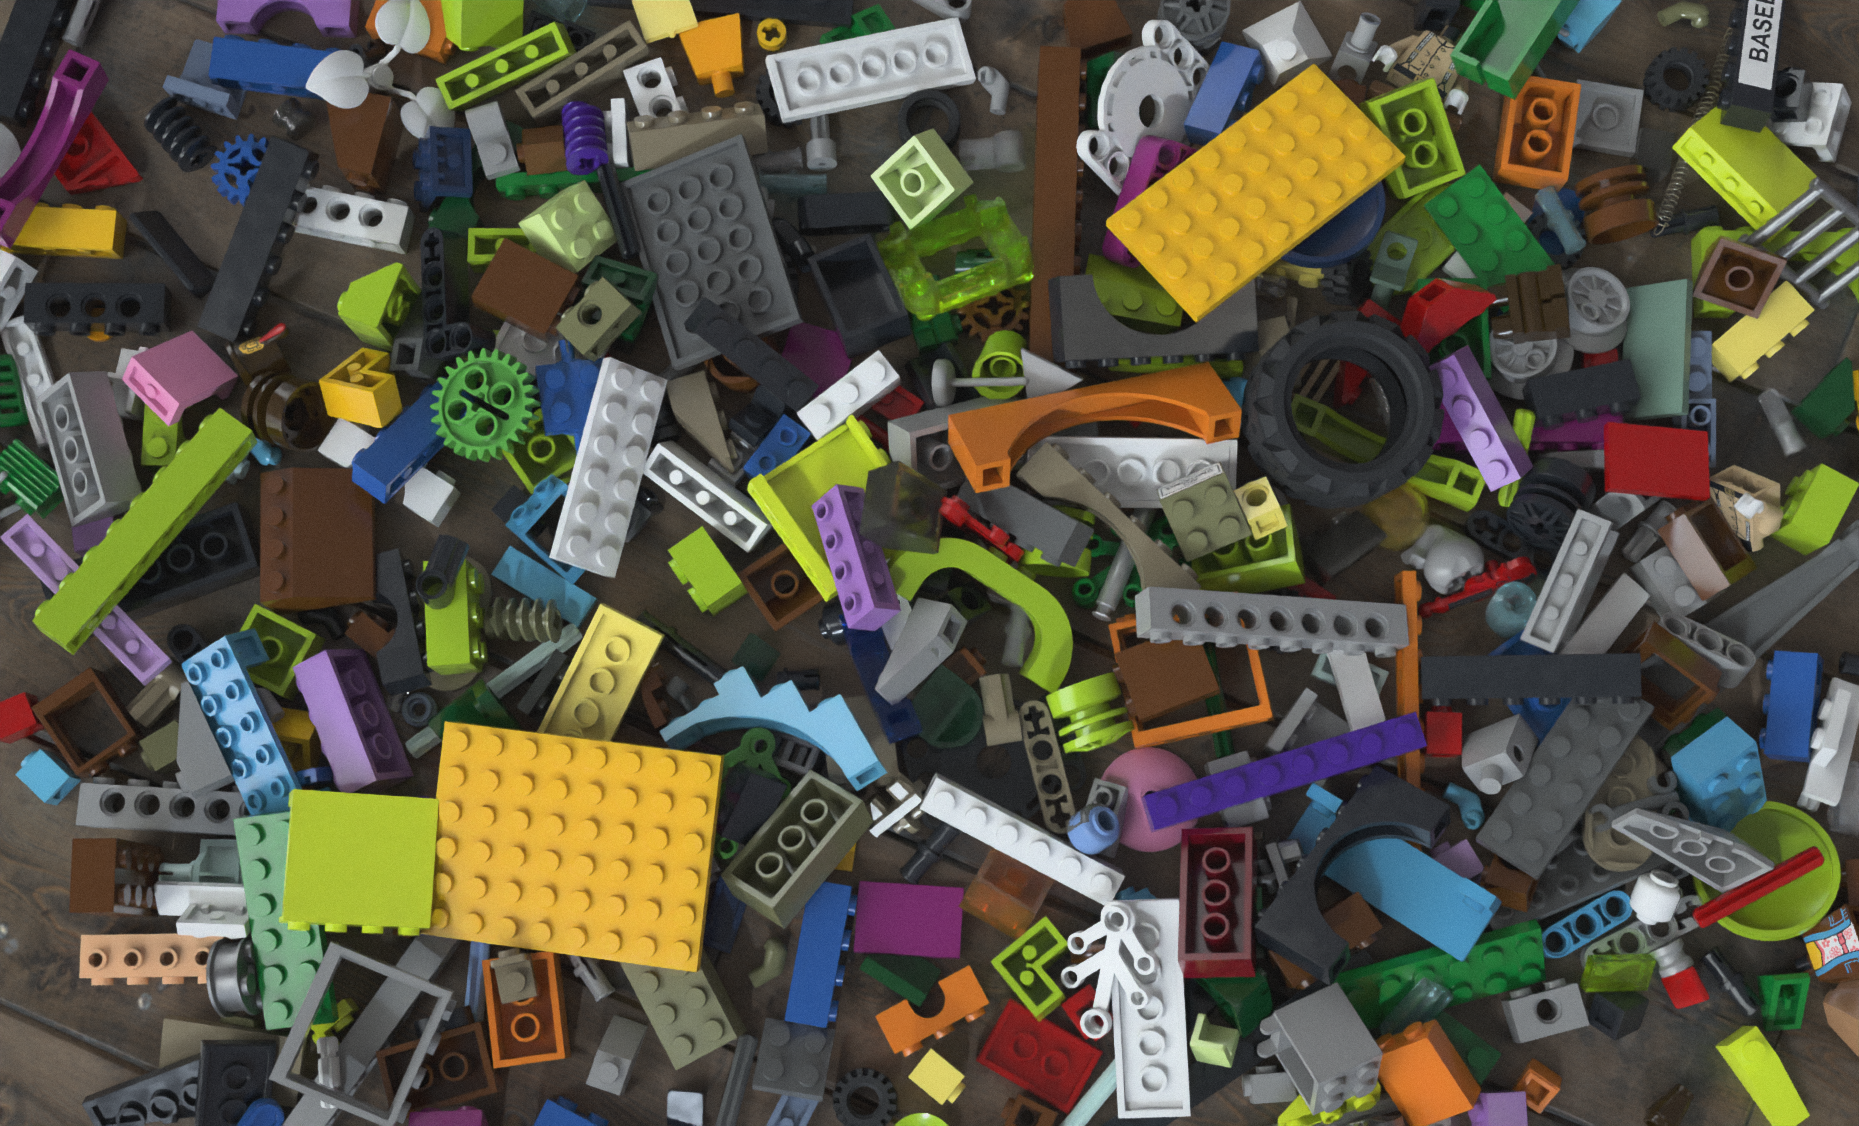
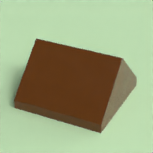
[1693,235,1787,319]

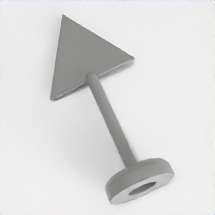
[932,348,1083,407]

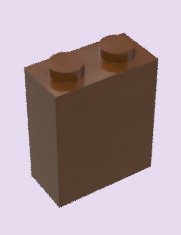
[471,238,582,343]
[1112,640,1221,723]

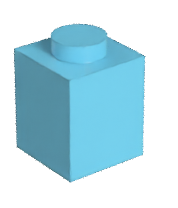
[15,749,81,806]

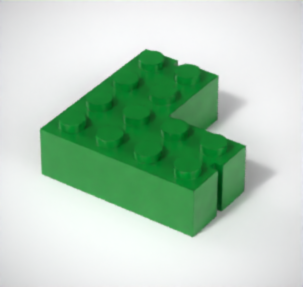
[1450,0,1580,100]

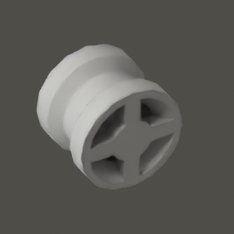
[1648,937,1694,978]

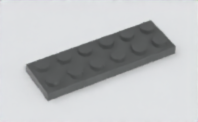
[1476,697,1654,880]

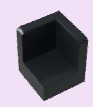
[1588,982,1649,1041]

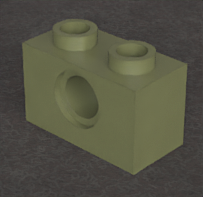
[555,277,642,362]

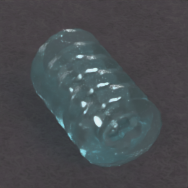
[1485,581,1537,638]

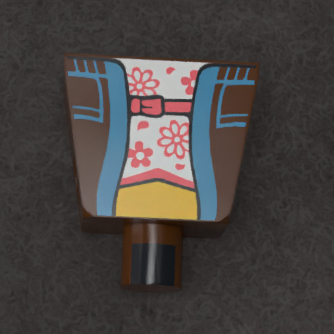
[1795,904,1859,984]

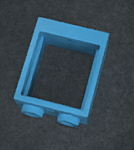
[505,473,585,585]

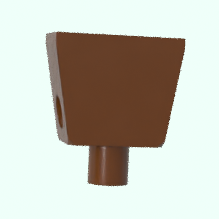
[1062,0,1133,59]

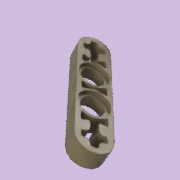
[1018,700,1076,835]

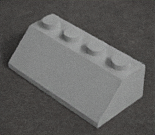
[36,371,142,527]
[888,396,1027,498]

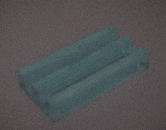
[1378,977,1453,1035]

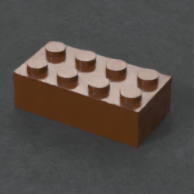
[69,838,165,918]

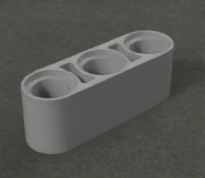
[1654,612,1756,688]

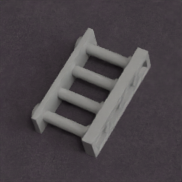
[1520,509,1620,654]

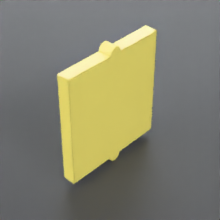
[632,0,698,44]

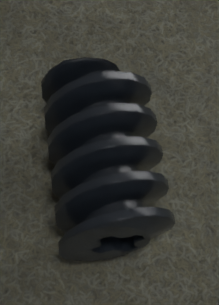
[144,97,217,173]

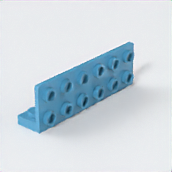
[182,628,331,815]
[1287,783,1502,962]

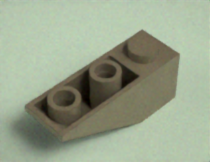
[666,370,738,474]

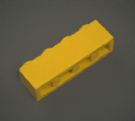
[0,202,127,259]

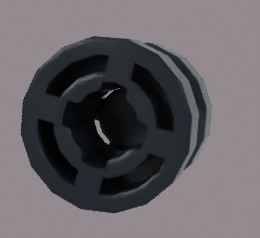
[650,403,682,448]

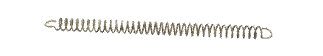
[1654,28,1732,235]

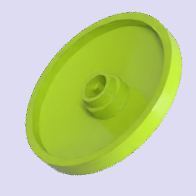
[1692,801,1841,941]

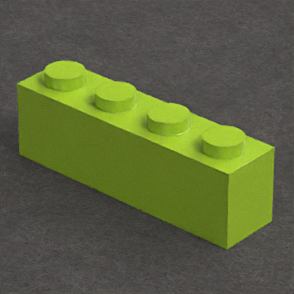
[435,21,576,112]

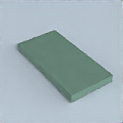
[1622,279,1693,422]

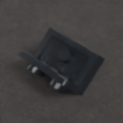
[904,341,981,411]

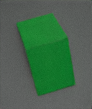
[1757,972,1810,1031]

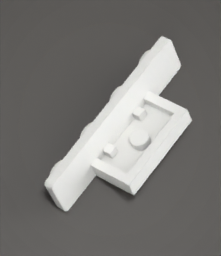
[1802,677,1859,806]
[154,881,251,939]

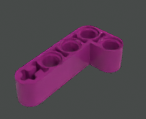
[1102,135,1198,268]

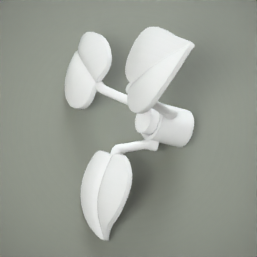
[306,0,455,139]

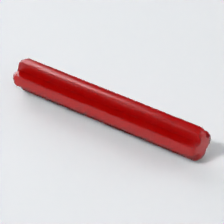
[1692,846,1825,928]

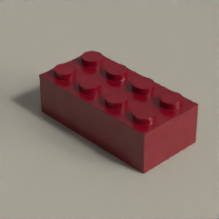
[1178,827,1258,978]

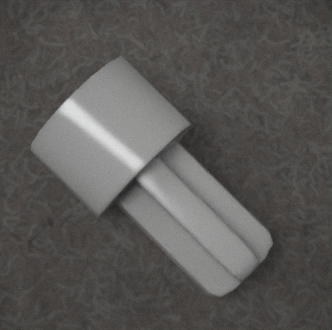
[806,114,837,172]

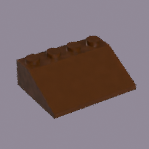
[260,467,376,615]

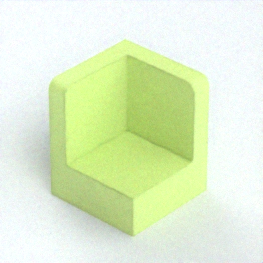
[1189,1013,1240,1068]

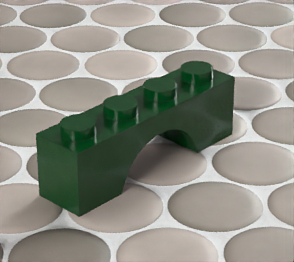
[428,119,524,255]

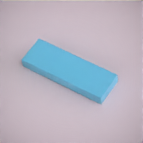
[491,546,598,629]

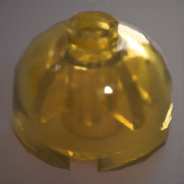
[1359,483,1431,551]

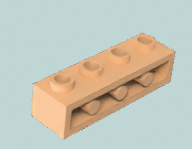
[79,934,232,985]

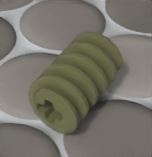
[484,596,562,643]

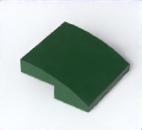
[575,255,659,343]

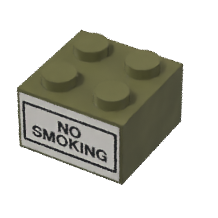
[1156,462,1252,562]

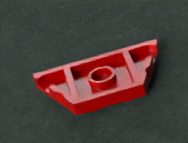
[54,110,143,195]

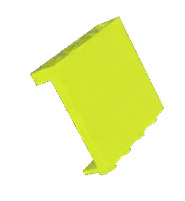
[747,414,932,602]
[279,789,439,936]

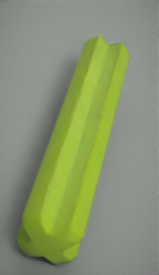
[1498,409,1536,507]

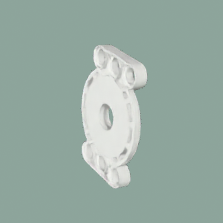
[1076,20,1210,196]

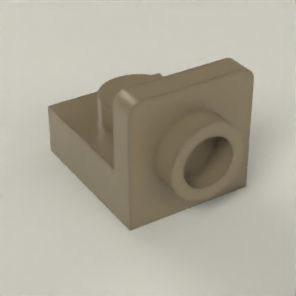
[490,948,539,1004]

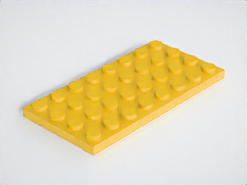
[1106,64,1406,323]

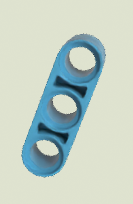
[1541,890,1633,958]

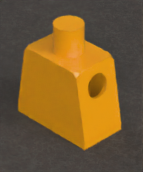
[678,13,745,98]

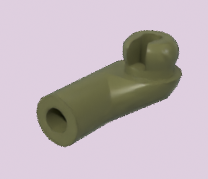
[747,937,788,988]

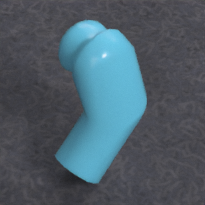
[250,439,282,466]
[1442,782,1485,830]

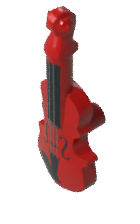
[1418,557,1537,619]

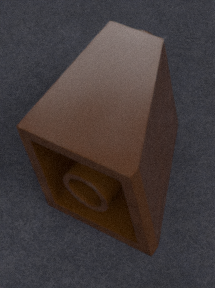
[326,93,404,196]

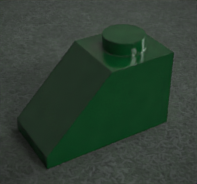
[1790,357,1855,440]

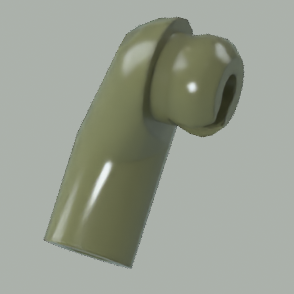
[1657,1,1710,28]

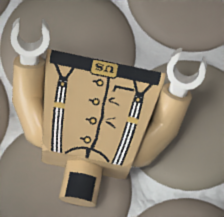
[1372,25,1469,115]
[1709,465,1784,552]

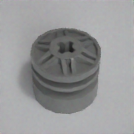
[1156,0,1231,58]

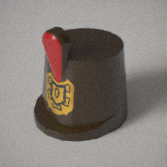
[224,323,292,387]

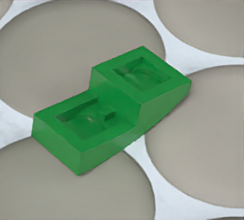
[819,3,896,45]

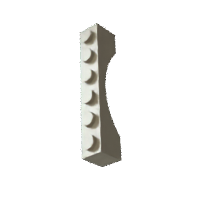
[1015,442,1202,617]

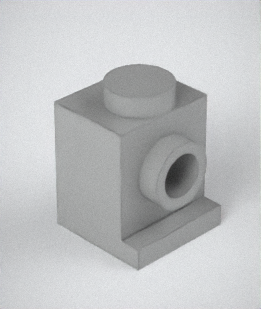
[1242,1065,1297,1104]

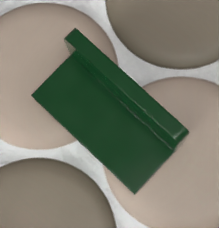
[859,954,941,1007]

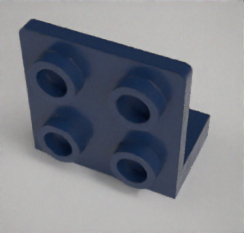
[412,126,473,212]

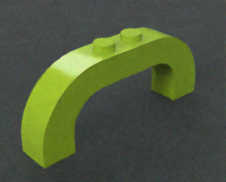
[887,536,1073,693]

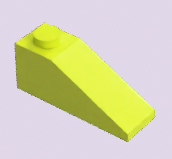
[1715,1026,1810,1126]

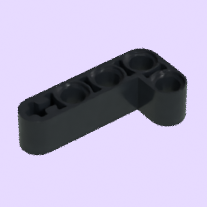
[420,227,496,363]

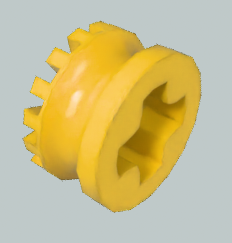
[757,18,787,52]

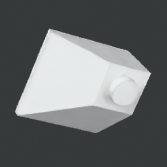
[1242,1,1333,88]

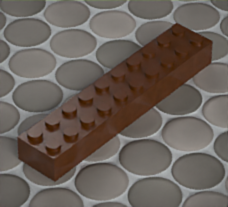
[1028,46,1087,391]

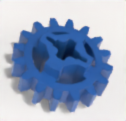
[211,134,269,207]

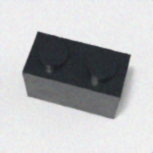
[716,761,787,845]

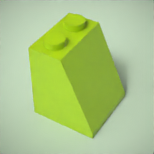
[441,0,524,51]

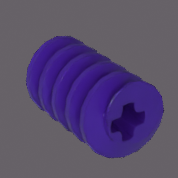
[561,101,609,176]

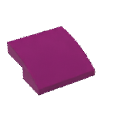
[782,322,854,398]

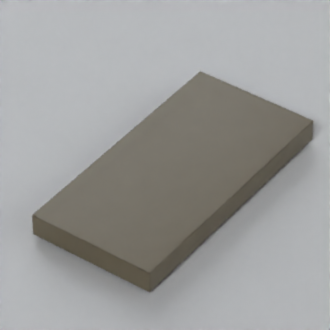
[159,1014,307,1107]

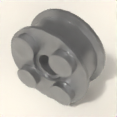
[206,936,263,1018]

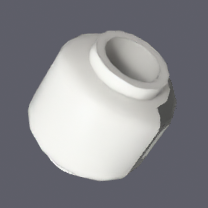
[1629,869,1683,925]

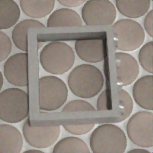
[269,941,457,1126]

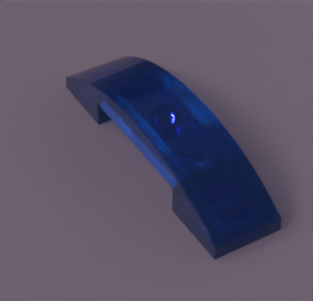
[838,613,923,745]

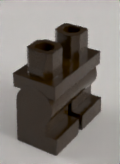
[1487,264,1571,345]

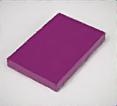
[854,881,964,960]

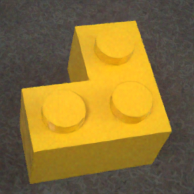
[319,347,403,428]

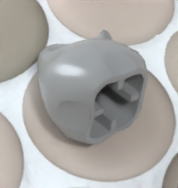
[1400,524,1484,595]

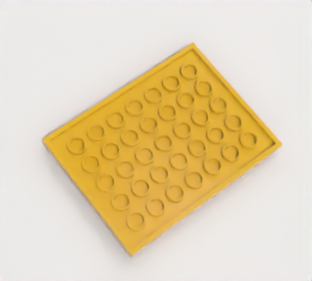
[420,721,724,972]

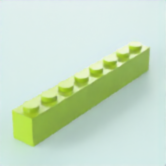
[32,407,257,655]

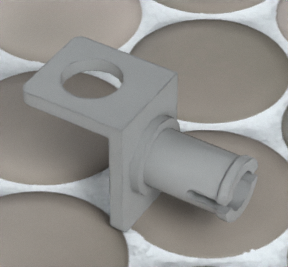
[1328,12,1381,85]

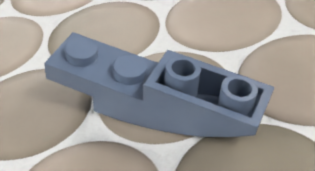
[1672,331,1716,468]

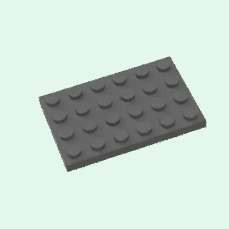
[620,134,803,371]

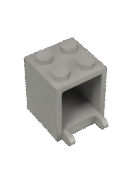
[1257,982,1383,1116]

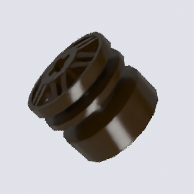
[241,371,335,453]

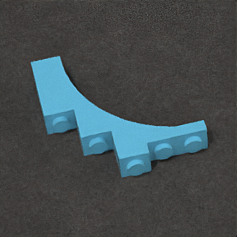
[660,666,887,791]

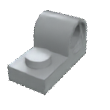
[465,101,520,180]

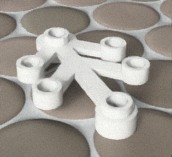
[1061,901,1159,1038]

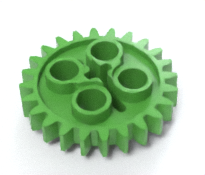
[430,348,541,462]

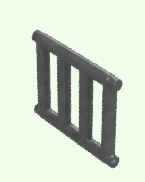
[1738,177,1859,309]

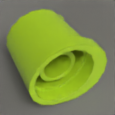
[972,330,1029,399]

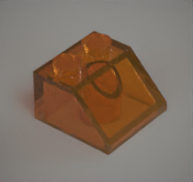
[959,847,1055,940]

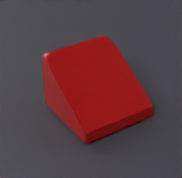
[1661,966,1710,1009]

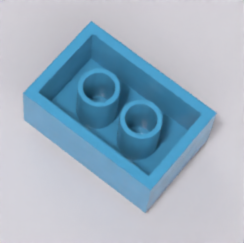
[1671,717,1767,832]

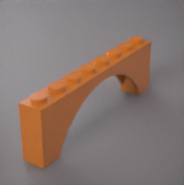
[948,362,1242,493]

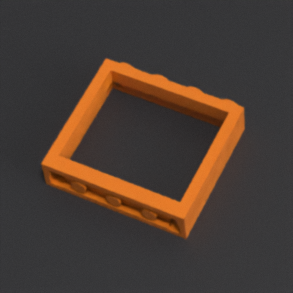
[1108,591,1275,749]

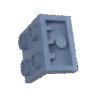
[163,39,247,120]

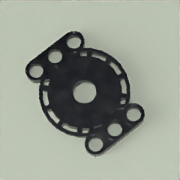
[902,693,1087,831]

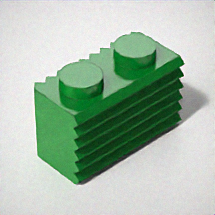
[0,439,64,519]

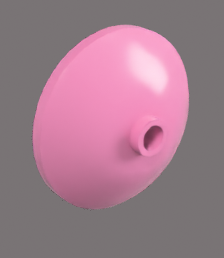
[1101,747,1198,852]

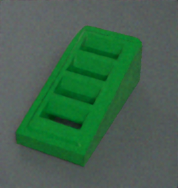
[0,354,29,428]

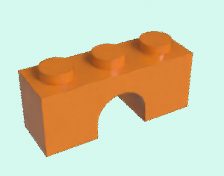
[875,965,989,1057]

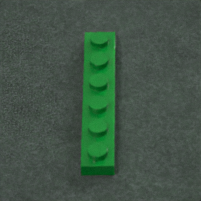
[496,167,656,201]

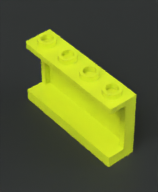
[1672,106,1818,243]

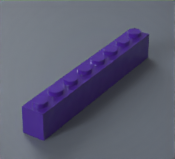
[1141,712,1427,833]

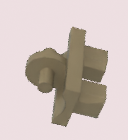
[864,773,926,838]

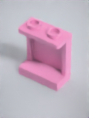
[122,331,239,426]

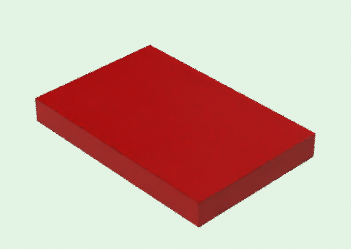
[1604,422,1710,501]
[976,998,1103,1114]

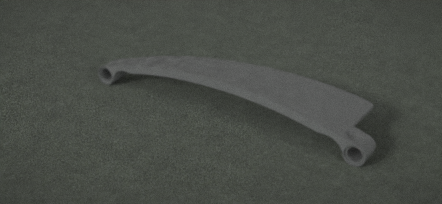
[1532,519,1859,854]

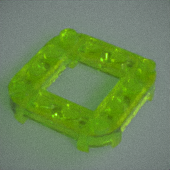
[877,194,1034,321]

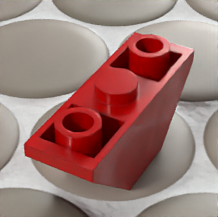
[1400,278,1497,353]

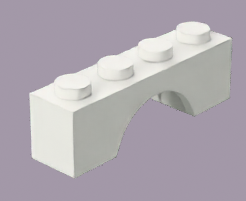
[318,418,461,527]

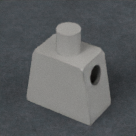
[1462,713,1538,794]

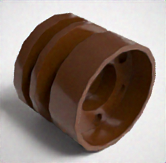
[1574,165,1659,245]

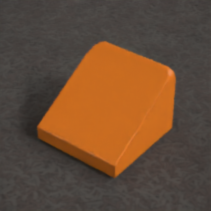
[1511,1058,1562,1114]

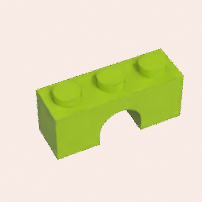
[141,403,191,474]

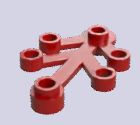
[937,495,1025,566]

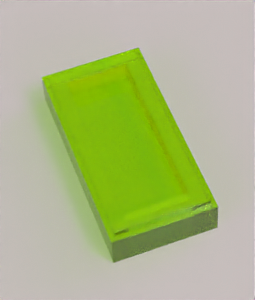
[1580,954,1656,992]

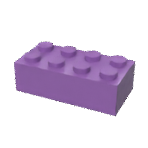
[292,649,414,794]

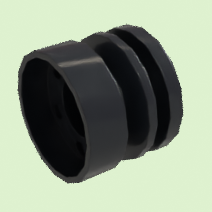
[1507,457,1596,549]

